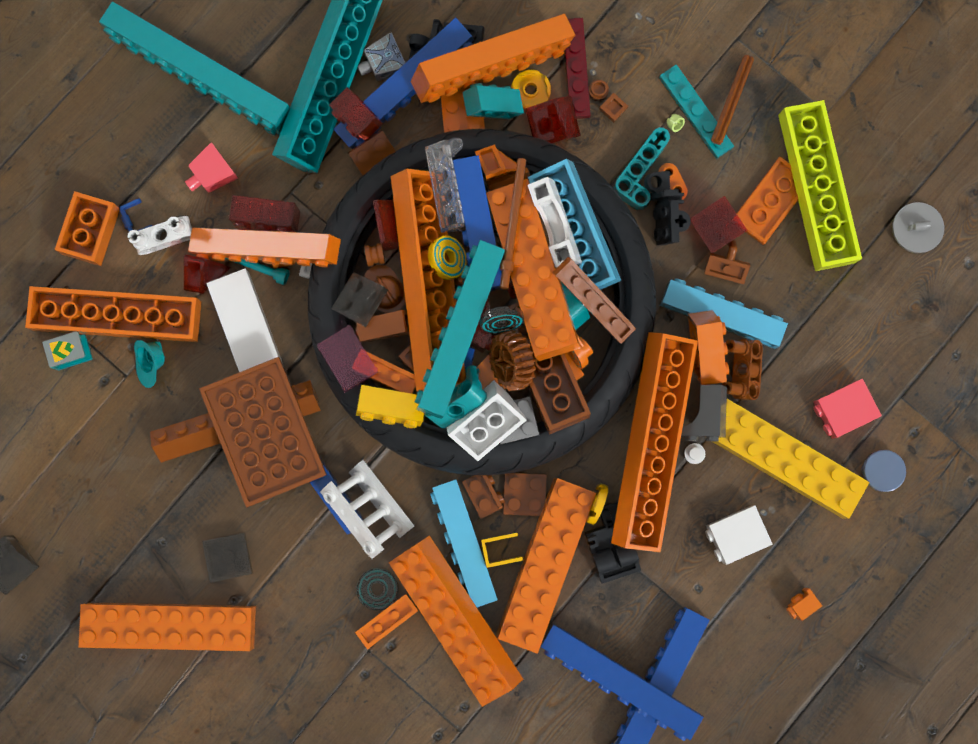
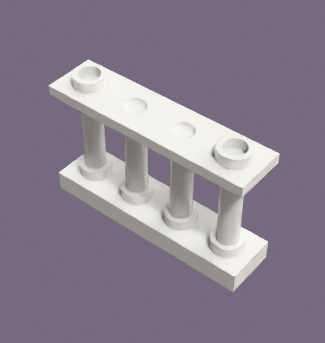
[320,460,414,559]

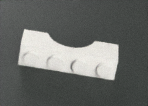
[528,177,582,268]

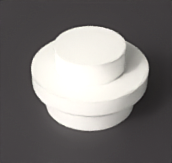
[684,443,705,464]

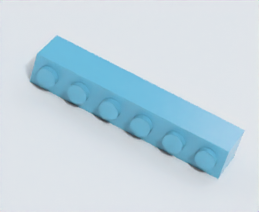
[660,279,788,349]
[430,480,498,607]

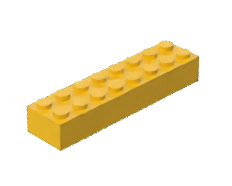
[705,399,870,519]

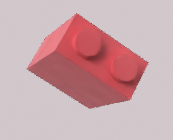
[813,379,882,439]

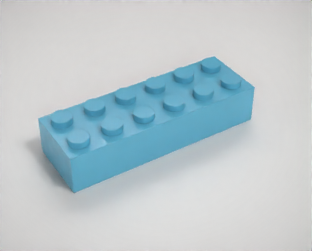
[528,159,621,290]

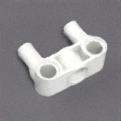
[128,216,192,255]

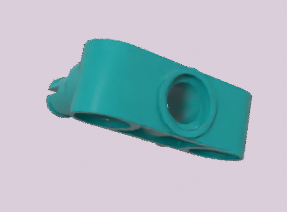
[425,365,487,428]

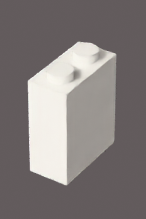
[705,505,773,565]

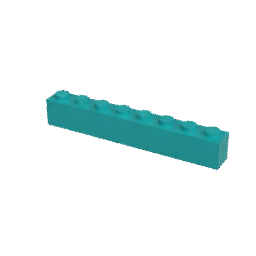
[414,240,505,419]

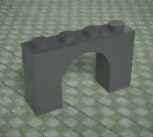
[681,385,727,441]

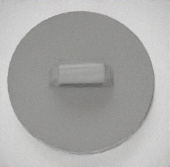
[892,202,944,253]

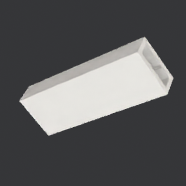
[206,269,291,384]

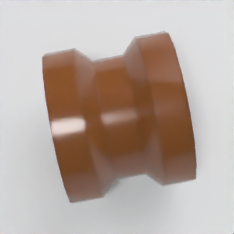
[364,243,385,267]

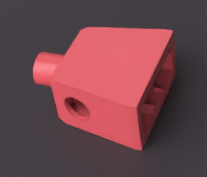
[185,143,238,193]

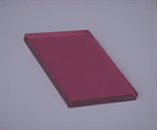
[317,325,378,393]

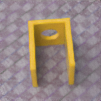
[481,532,523,568]

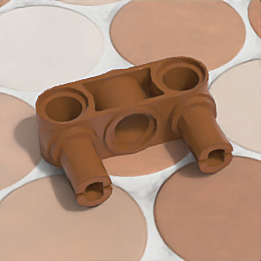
[722,339,763,400]

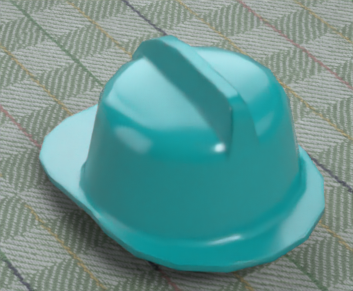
[134,340,165,388]

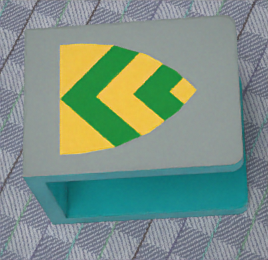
[42,331,93,371]

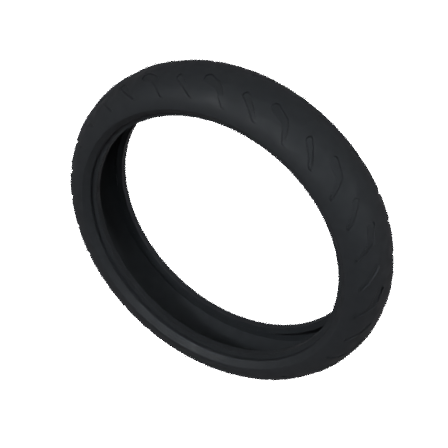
[308,129,656,475]

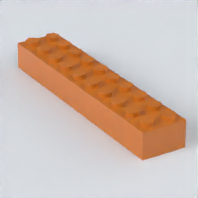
[391,169,466,391]
[611,332,698,552]

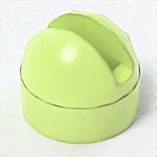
[667,114,685,132]

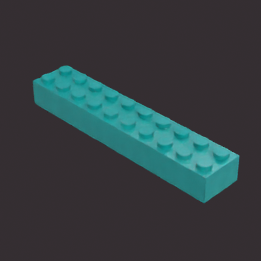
[272,0,383,173]
[99,1,290,135]

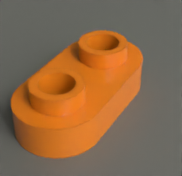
[658,163,688,200]

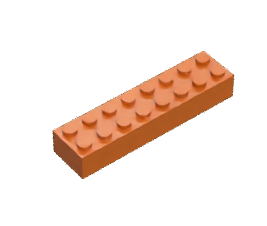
[411,14,575,103]
[486,179,581,361]
[25,286,201,342]
[495,478,596,654]
[389,535,523,707]
[78,602,256,651]

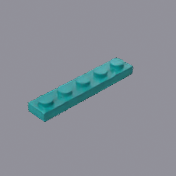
[659,64,734,159]

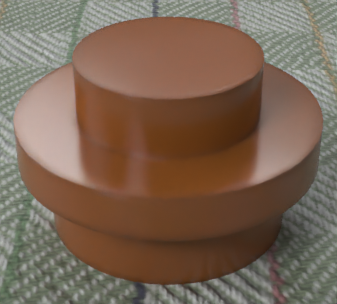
[589,80,609,100]

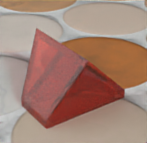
[184,254,231,294]

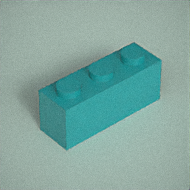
[462,83,524,119]

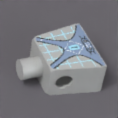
[358,32,405,81]

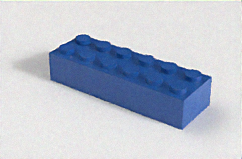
[450,155,502,292]

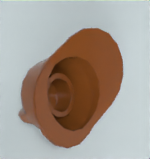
[363,265,406,313]

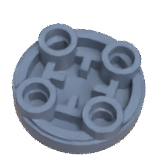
[861,450,906,492]

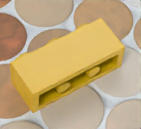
[356,385,424,428]

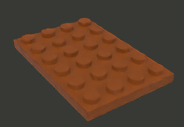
[199,357,327,508]

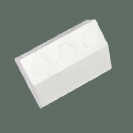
[447,381,527,461]

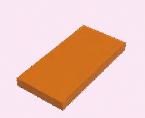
[731,157,798,245]

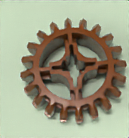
[489,331,536,391]

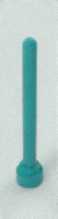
[225,258,290,285]

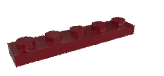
[565,18,591,119]

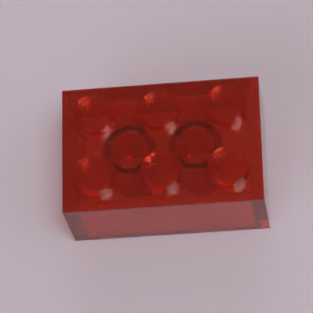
[229,195,300,233]

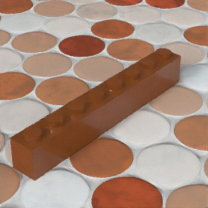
[150,380,321,462]

